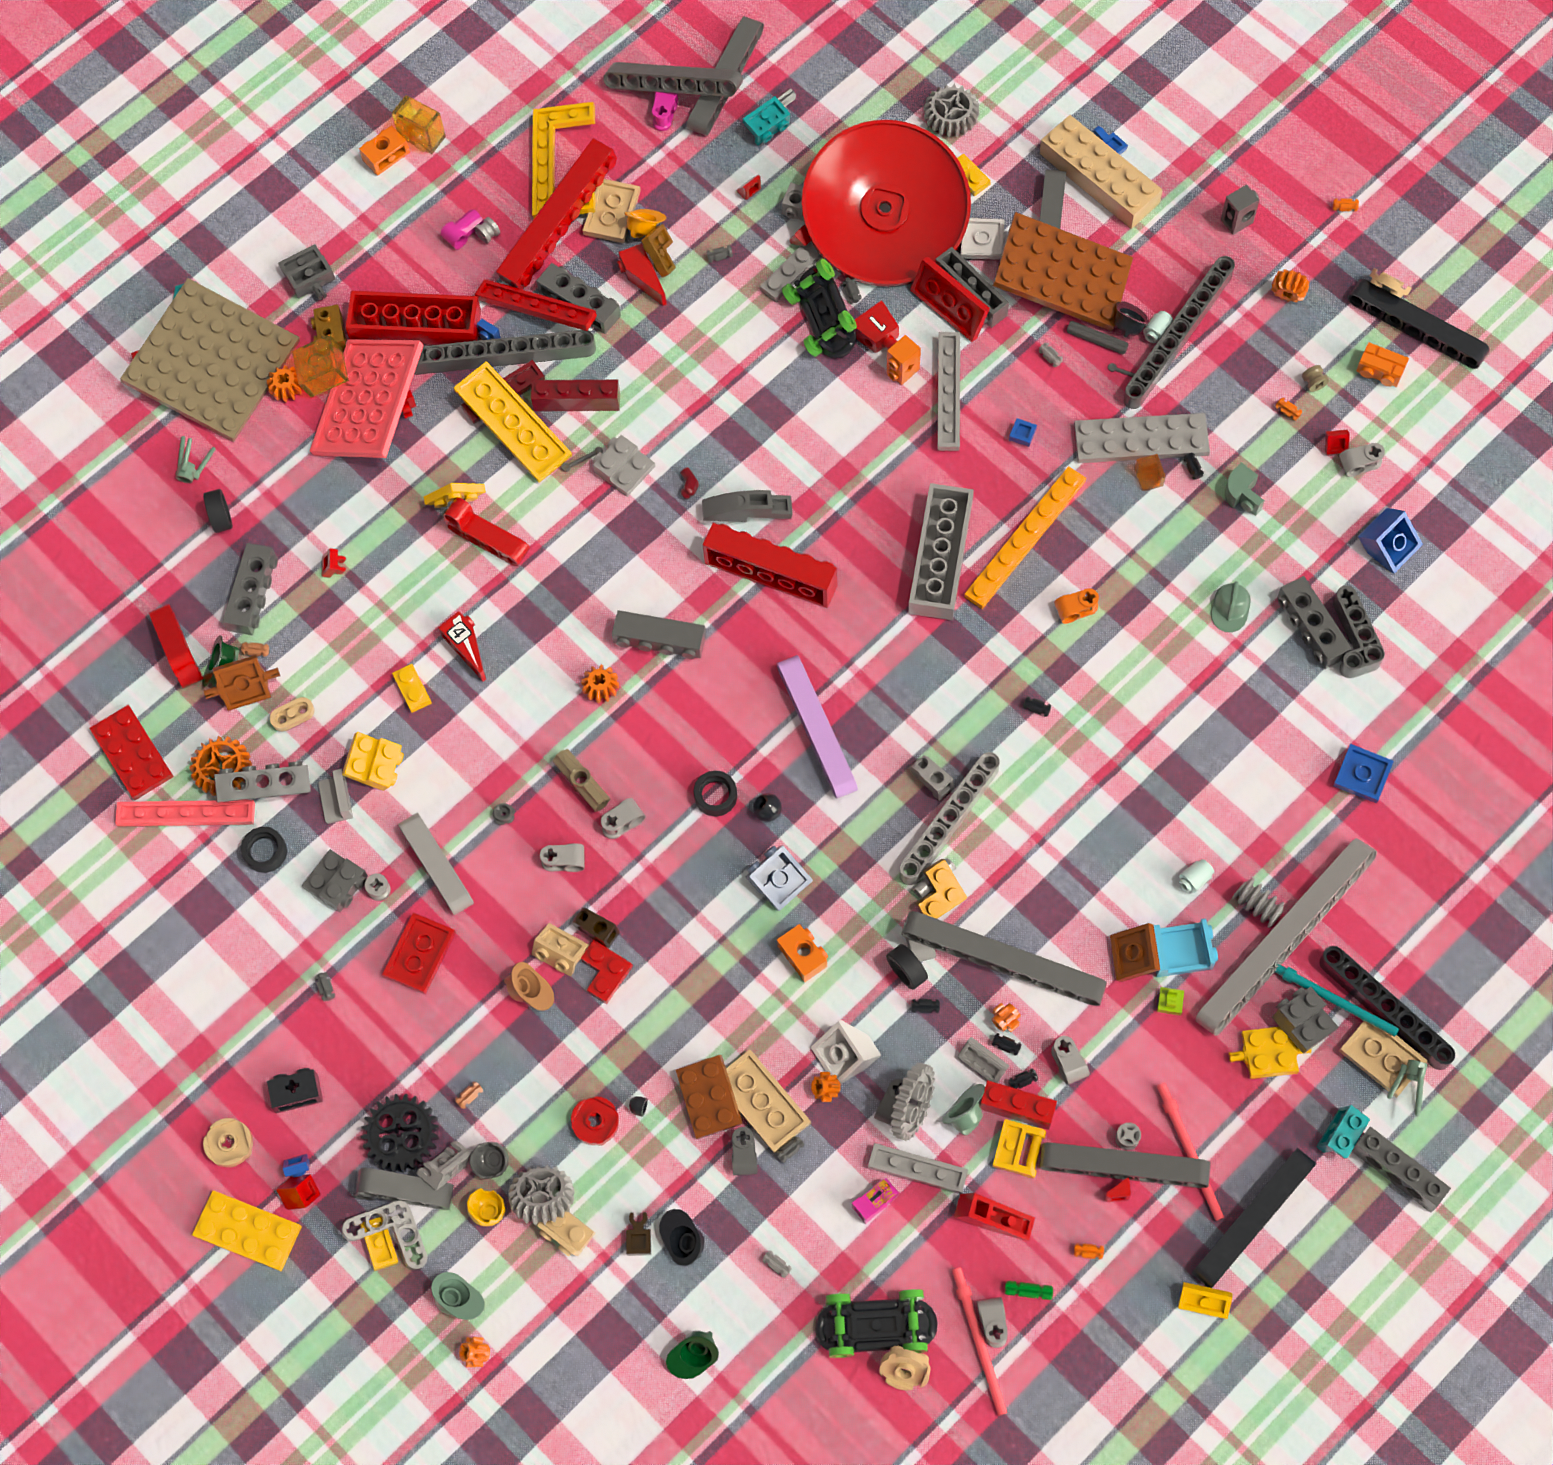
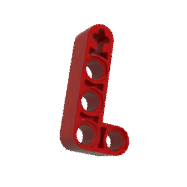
[443,497,530,566]
[149,604,203,688]

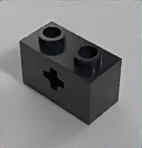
[267,1068,323,1113]

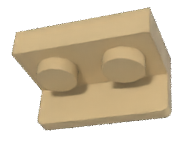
[532,923,589,976]
[537,1212,596,1256]

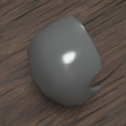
[469,1142,509,1179]

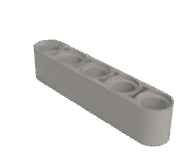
[398,812,474,915]

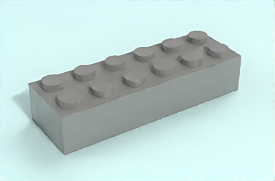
[909,483,974,620]

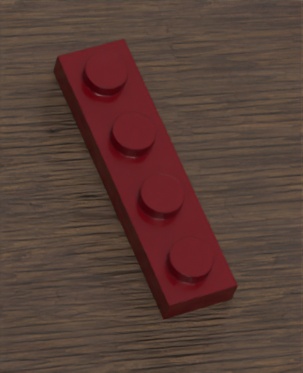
[461,360,545,424]

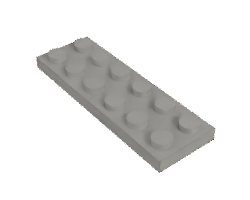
[1074,413,1210,463]

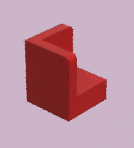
[276,1174,321,1210]

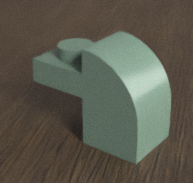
[1225,462,1265,516]

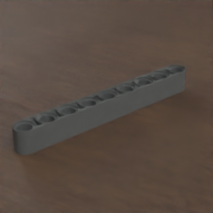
[1124,256,1235,409]
[414,330,596,375]
[901,911,1107,1006]

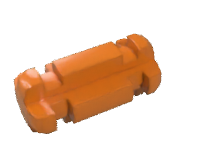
[1333,198,1359,211]
[1275,397,1302,421]
[1074,1243,1104,1260]

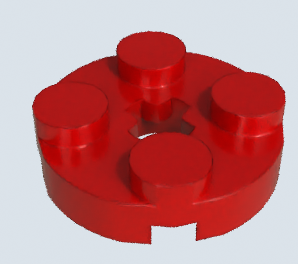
[571,1096,619,1146]

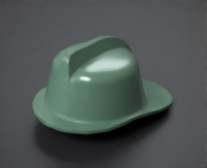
[1212,581,1251,633]
[942,1084,985,1136]
[431,1272,485,1320]

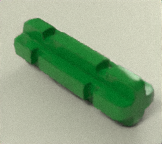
[1005,1281,1054,1300]

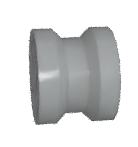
[474,217,501,244]
[365,873,391,901]
[1115,1123,1141,1150]

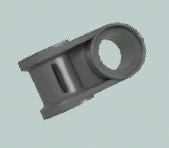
[874,1079,903,1127]
[732,1127,758,1176]

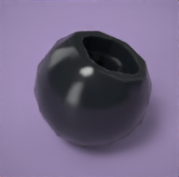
[753,793,782,822]

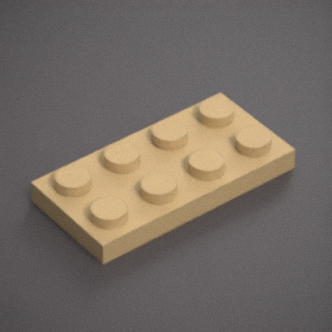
[726,1050,811,1154]

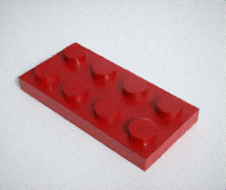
[910,256,990,342]
[89,704,174,801]

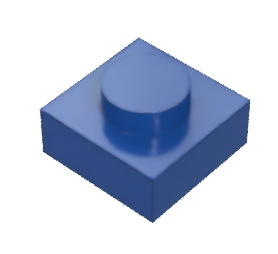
[477,318,501,340]
[1009,418,1037,447]
[283,1154,310,1177]

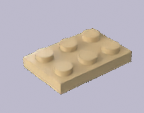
[583,179,641,243]
[1339,1021,1428,1098]

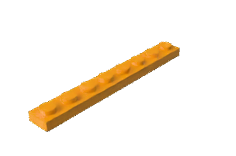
[964,466,1086,609]

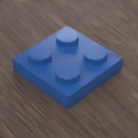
[1333,744,1394,804]

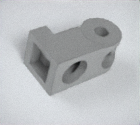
[910,755,954,801]

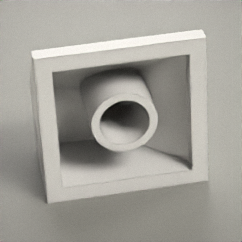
[811,1020,881,1085]

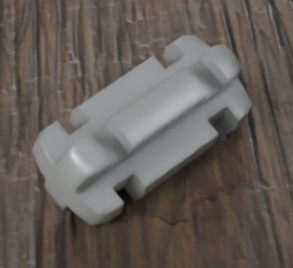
[1039,342,1063,367]
[762,1251,791,1278]

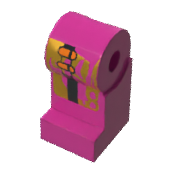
[852,1178,899,1224]

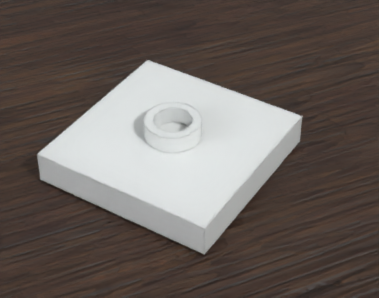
[961,218,1005,260]

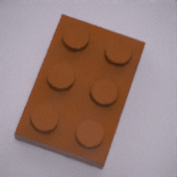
[676,1055,743,1139]

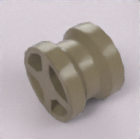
[1302,365,1329,392]

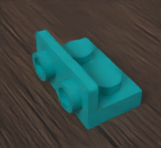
[742,96,791,146]
[1316,1105,1370,1159]

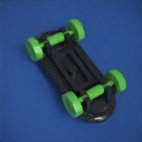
[782,259,857,359]
[815,1289,938,1358]

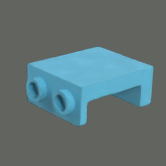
[1154,918,1218,978]

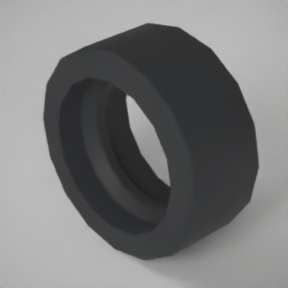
[203,489,233,533]
[693,770,738,817]
[240,826,287,873]
[886,944,928,990]

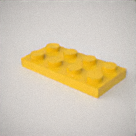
[192,1190,302,1272]

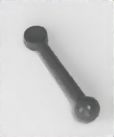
[1108,363,1150,381]
[561,447,603,472]

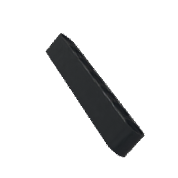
[1348,279,1490,369]
[1319,946,1456,1070]
[1192,1148,1317,1288]

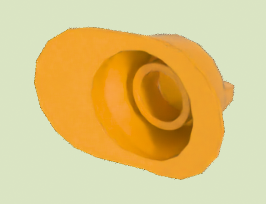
[624,209,666,238]

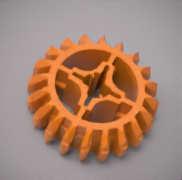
[189,736,252,796]

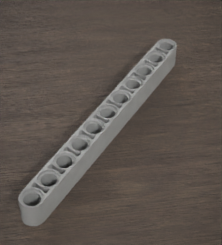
[1196,838,1377,1036]

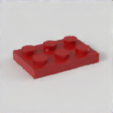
[382,912,456,995]

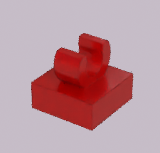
[402,390,416,419]
[1325,429,1350,455]
[322,548,346,578]

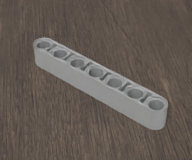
[900,752,1000,885]

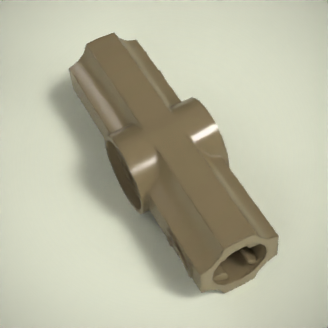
[553,749,611,812]

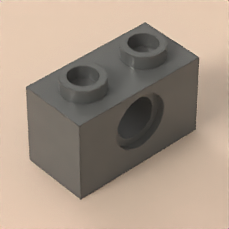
[1221,184,1260,235]

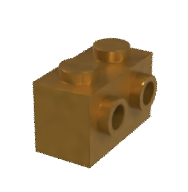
[311,304,347,356]

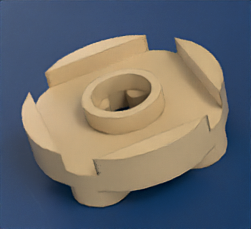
[1369,268,1412,298]
[203,1118,253,1167]
[879,1346,931,1390]

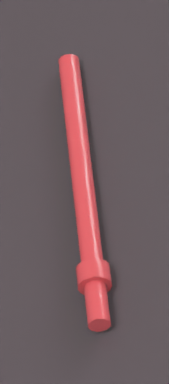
[1157,1083,1225,1221]
[952,1268,1007,1416]

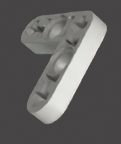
[341,1201,427,1270]

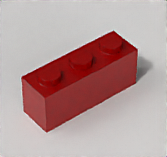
[980,1080,1057,1130]

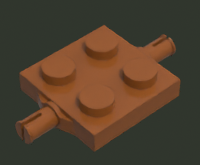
[203,655,281,711]

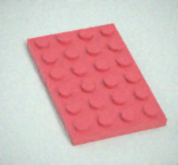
[310,339,424,458]

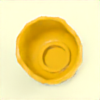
[467,1188,505,1226]

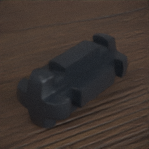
[1184,453,1204,480]
[1023,696,1051,717]
[911,999,940,1013]
[992,1033,1022,1055]
[1008,1068,1038,1089]

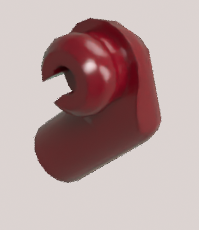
[680,467,699,499]

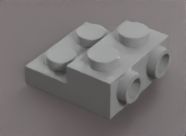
[593,435,656,497]

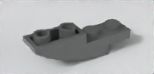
[702,490,793,522]

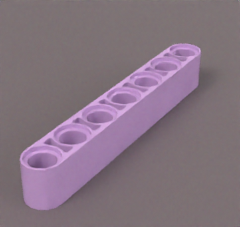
[776,655,858,799]

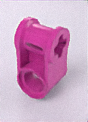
[652,92,678,131]

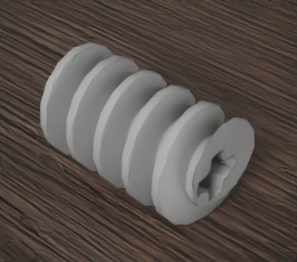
[1232,878,1285,928]

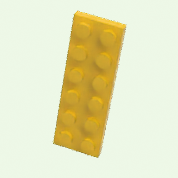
[453,361,572,483]

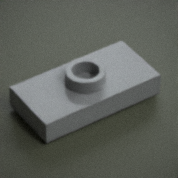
[957,1037,1009,1083]

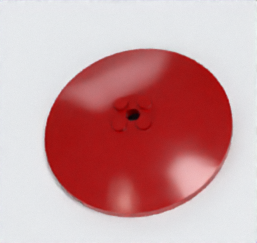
[802,120,971,287]

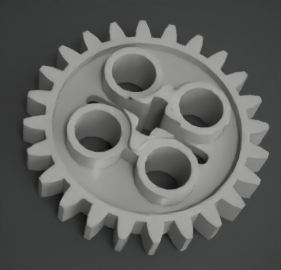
[890,1062,935,1141]

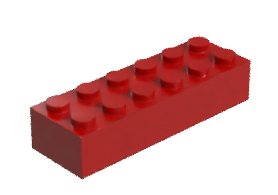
[346,290,481,345]
[703,523,838,609]

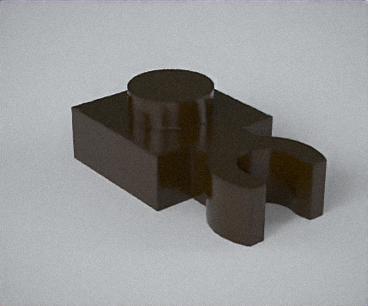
[626,1212,651,1256]

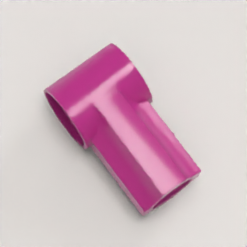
[440,209,484,249]

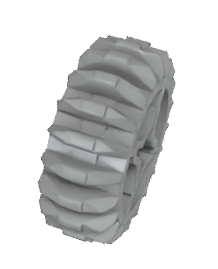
[924,83,980,138]
[508,1164,575,1225]

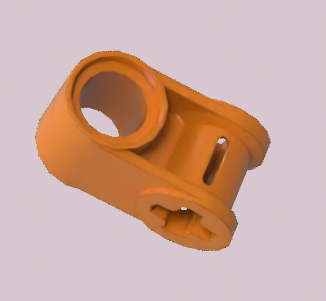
[1054,588,1099,624]

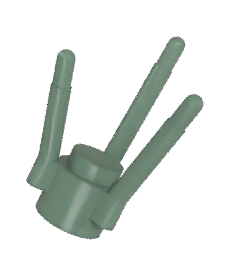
[175,436,216,483]
[1387,1059,1428,1116]

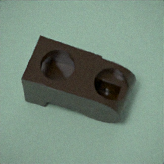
[572,907,620,949]

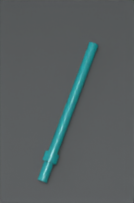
[1275,964,1399,1037]

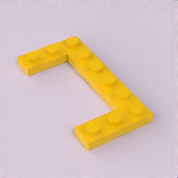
[532,102,595,218]

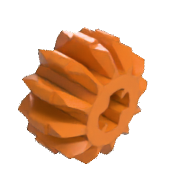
[1271,269,1309,302]
[267,364,304,402]
[581,664,619,703]

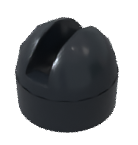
[629,1096,648,1117]

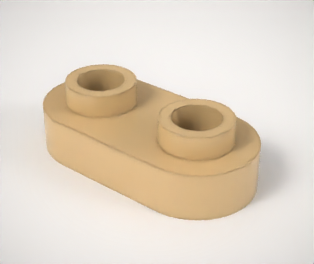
[270,697,315,732]

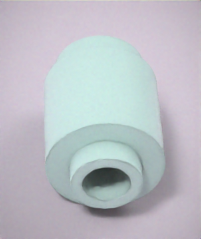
[1143,311,1173,343]
[1179,859,1214,893]

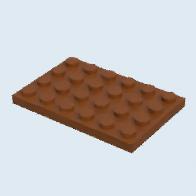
[992,212,1133,331]

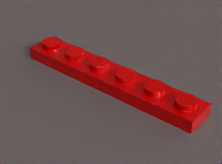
[475,279,597,331]

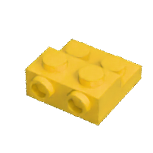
[342,732,404,791]

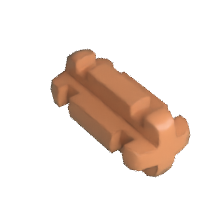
[241,642,269,657]
[455,1081,483,1109]

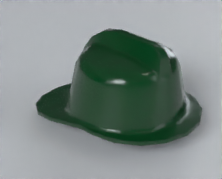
[202,635,239,687]
[666,1331,719,1379]

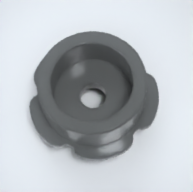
[493,803,515,825]

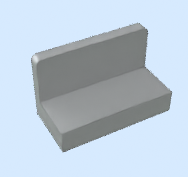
[318,769,353,824]

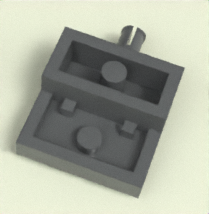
[278,244,335,300]

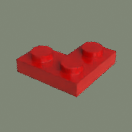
[581,940,633,1004]

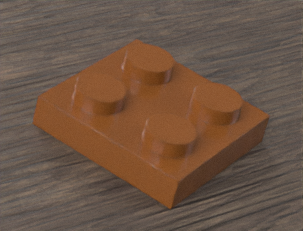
[1110,923,1160,982]

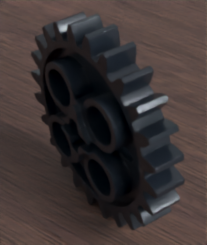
[361,1094,440,1172]

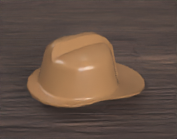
[504,962,554,1011]

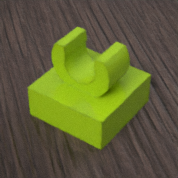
[1157,987,1184,1016]

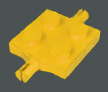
[1228,1027,1311,1079]

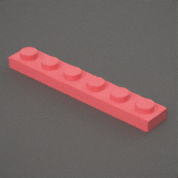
[115,800,255,826]

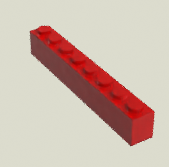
[496,138,617,290]

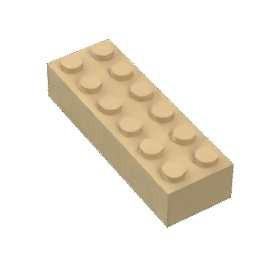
[1040,115,1163,229]

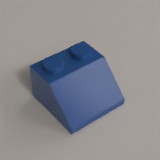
[1358,508,1423,574]

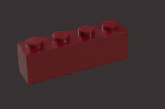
[531,379,620,412]

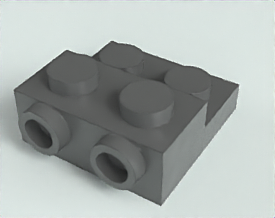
[302,849,368,912]
[1272,987,1339,1054]

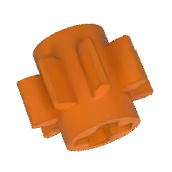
[991,1003,1021,1032]
[811,1072,841,1102]
[459,1337,490,1367]

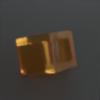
[1134,454,1166,491]

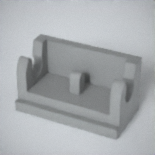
[417,1141,472,1191]

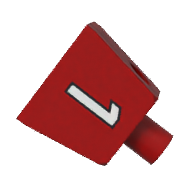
[855,300,899,353]

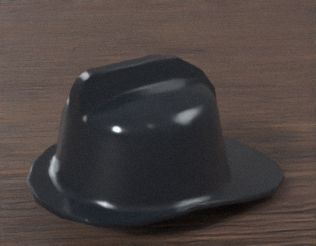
[1114,301,1148,338]
[659,1209,705,1266]

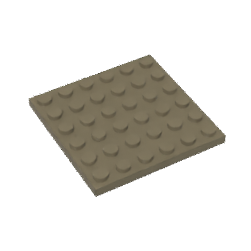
[120,278,300,442]

